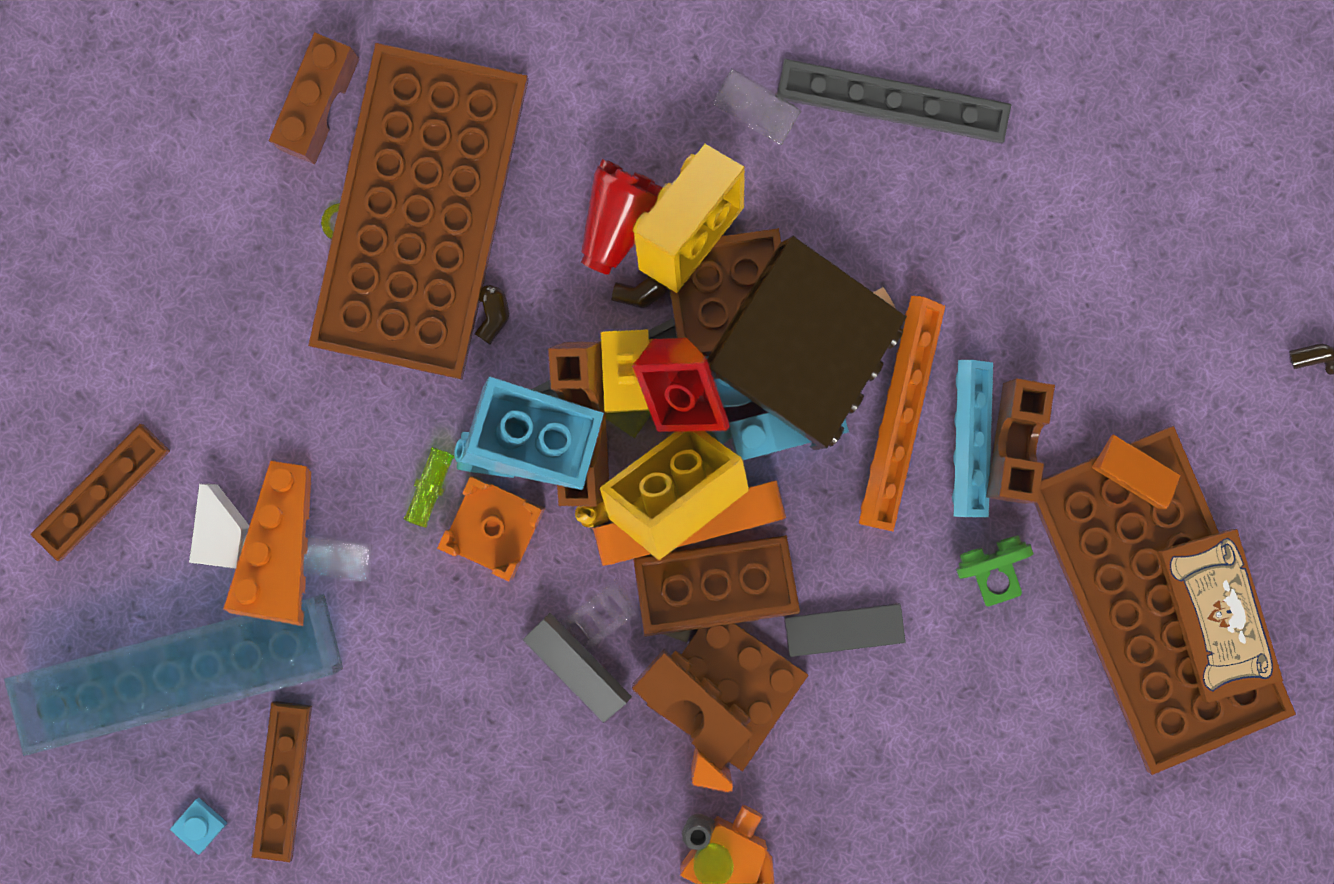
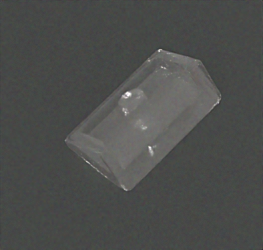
[303,534,374,582]

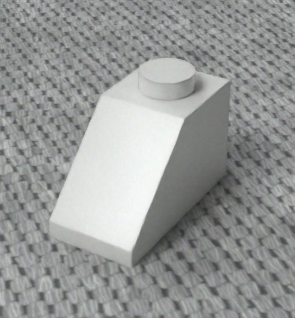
[189,484,249,568]

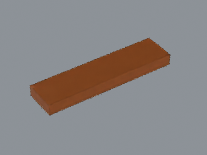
[30,424,170,562]
[251,701,312,862]

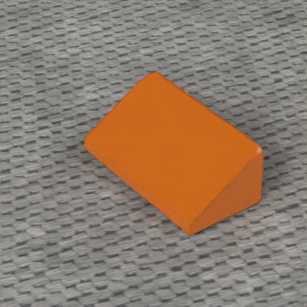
[1092,434,1181,509]
[691,747,733,792]

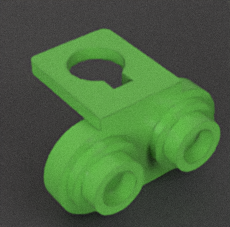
[956,535,1034,606]

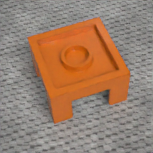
[437,476,545,581]

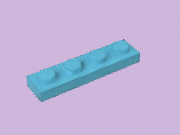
[952,360,993,517]

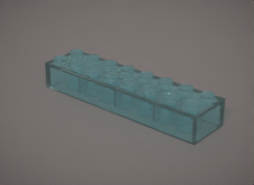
[4,594,344,756]

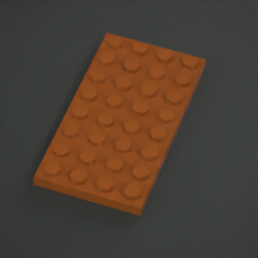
[308,43,529,380]
[1034,426,1296,775]

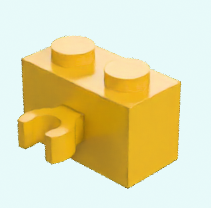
[601,329,652,413]

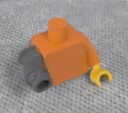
[680,805,775,884]

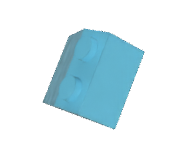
[461,377,604,490]

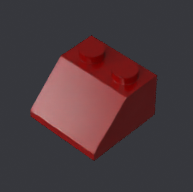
[632,338,730,432]

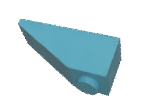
[728,413,849,460]

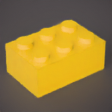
[633,144,745,293]
[600,431,749,560]

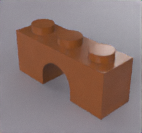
[269,32,359,165]
[986,378,1055,504]
[632,649,753,770]

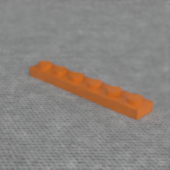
[858,295,945,532]

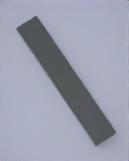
[776,59,1012,144]

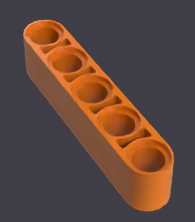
[592,480,787,566]

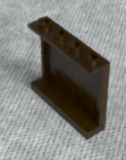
[707,236,907,450]

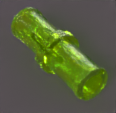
[403,446,455,528]

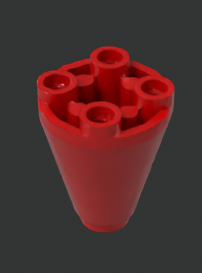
[581,159,663,275]

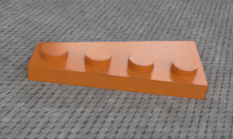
[223,461,312,626]

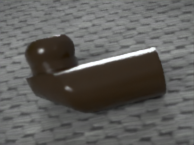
[611,276,667,308]
[475,285,510,345]
[1289,344,1334,375]

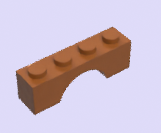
[548,342,609,506]

